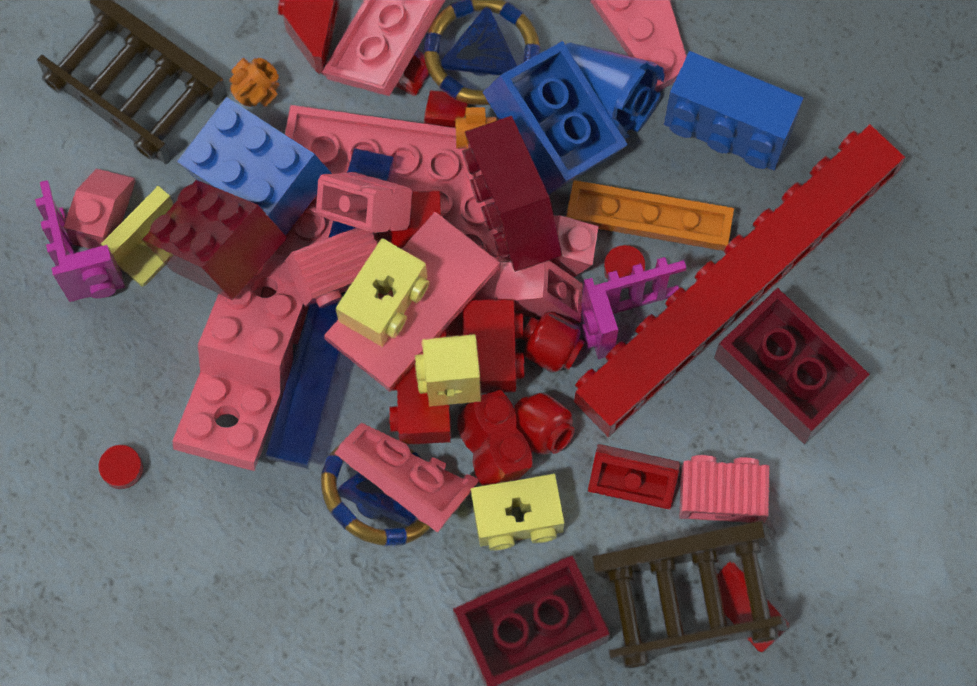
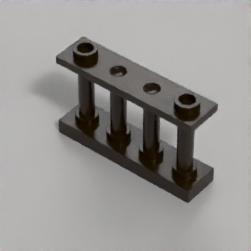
[37,0,227,165]
[592,521,788,668]

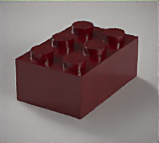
[462,115,563,272]
[142,180,287,300]
[714,287,870,445]
[453,555,610,686]

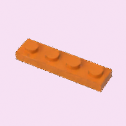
[566,180,734,251]

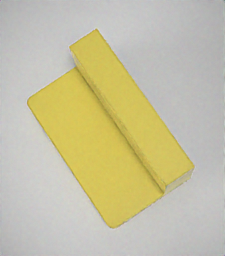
[101,186,173,286]

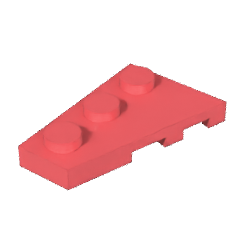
[591,0,686,92]
[335,422,479,533]

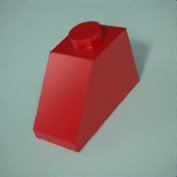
[278,0,340,74]

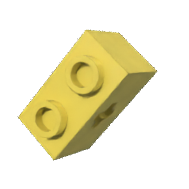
[335,238,429,347]
[415,335,481,406]
[471,474,564,551]

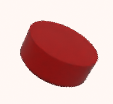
[604,245,645,288]
[98,445,143,489]

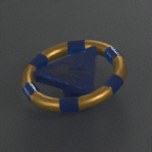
[423,0,541,105]
[321,444,431,546]

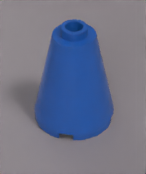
[566,42,665,139]

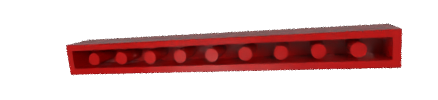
[574,124,905,438]

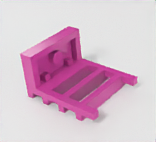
[35,180,125,302]
[581,257,687,359]

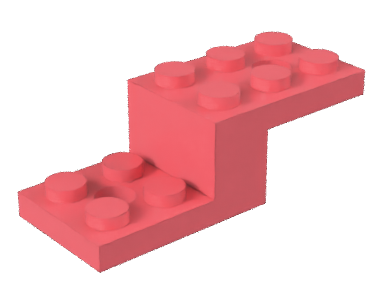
[172,254,305,471]

